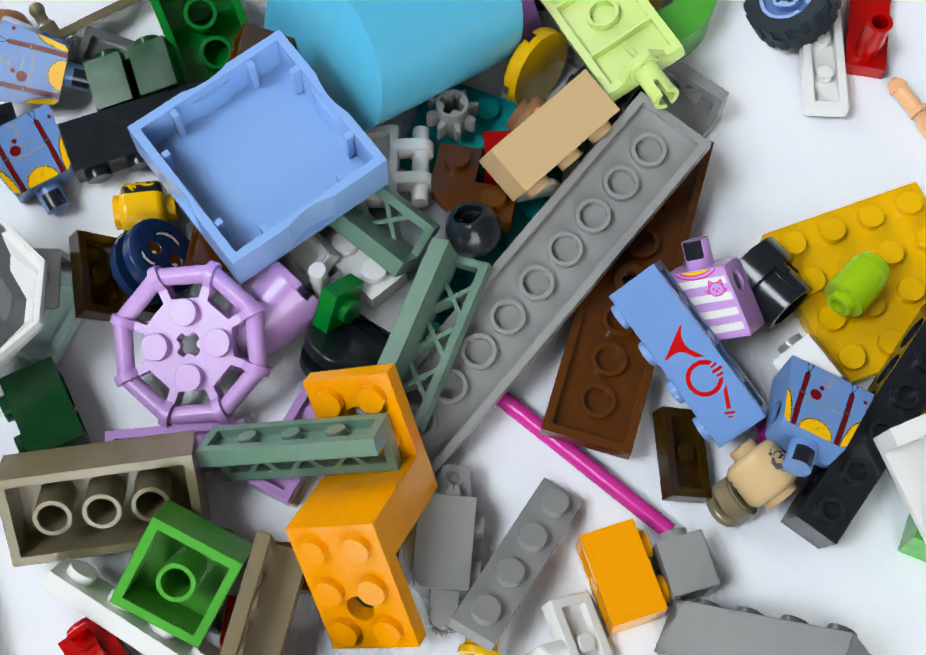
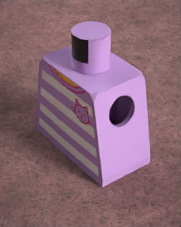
[670,236,765,340]

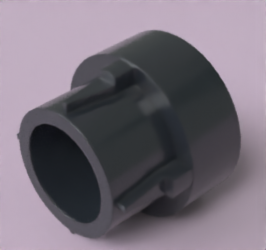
[739,237,813,329]

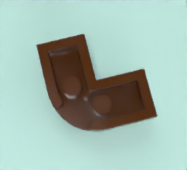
[431,143,518,233]

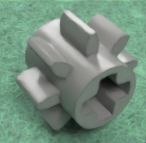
[426,89,478,142]

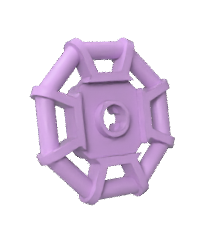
[109,260,271,428]

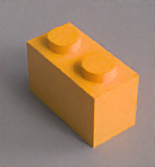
[575,518,671,636]

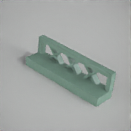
[329,185,441,277]
[377,236,492,433]
[194,413,403,481]

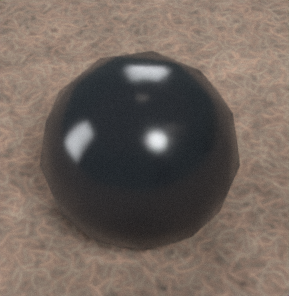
[445,201,501,258]

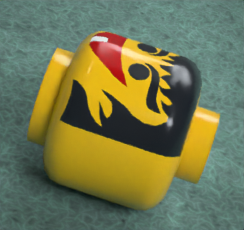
[112,180,179,231]

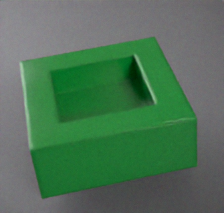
[312,273,365,334]

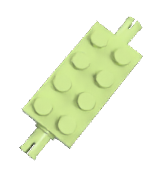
[539,0,686,109]

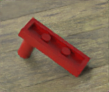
[843,0,893,79]

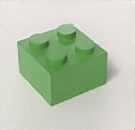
[109,499,253,648]

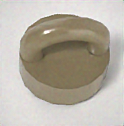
[706,476,758,527]

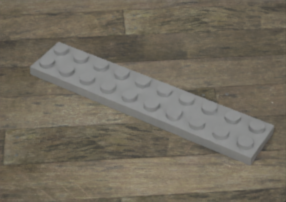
[366,91,712,477]

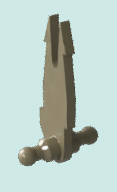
[29,0,141,62]

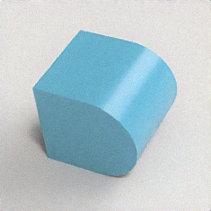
[264,0,523,131]

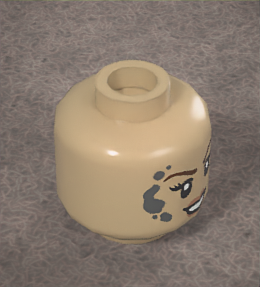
[727,438,797,510]

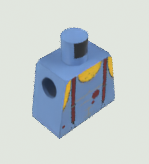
[0,15,89,105]
[0,103,75,215]
[765,355,874,477]

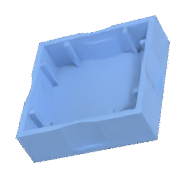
[127,30,389,285]

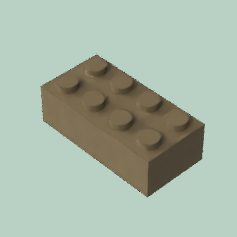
[0,430,210,567]

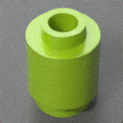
[824,251,890,317]

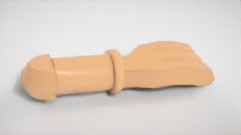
[887,77,926,139]

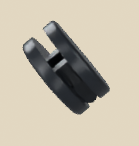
[299,318,387,377]

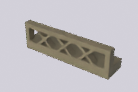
[220,531,305,655]

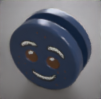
[110,218,193,307]

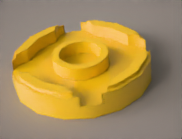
[504,26,568,106]

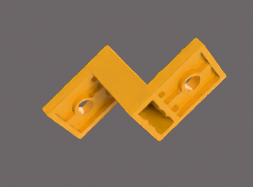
[285,363,438,649]

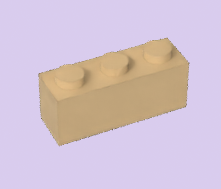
[479,69,620,202]

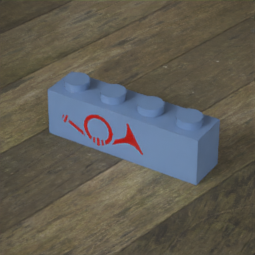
[609,260,769,448]

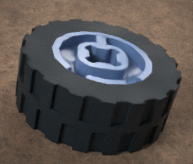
[743,0,841,50]

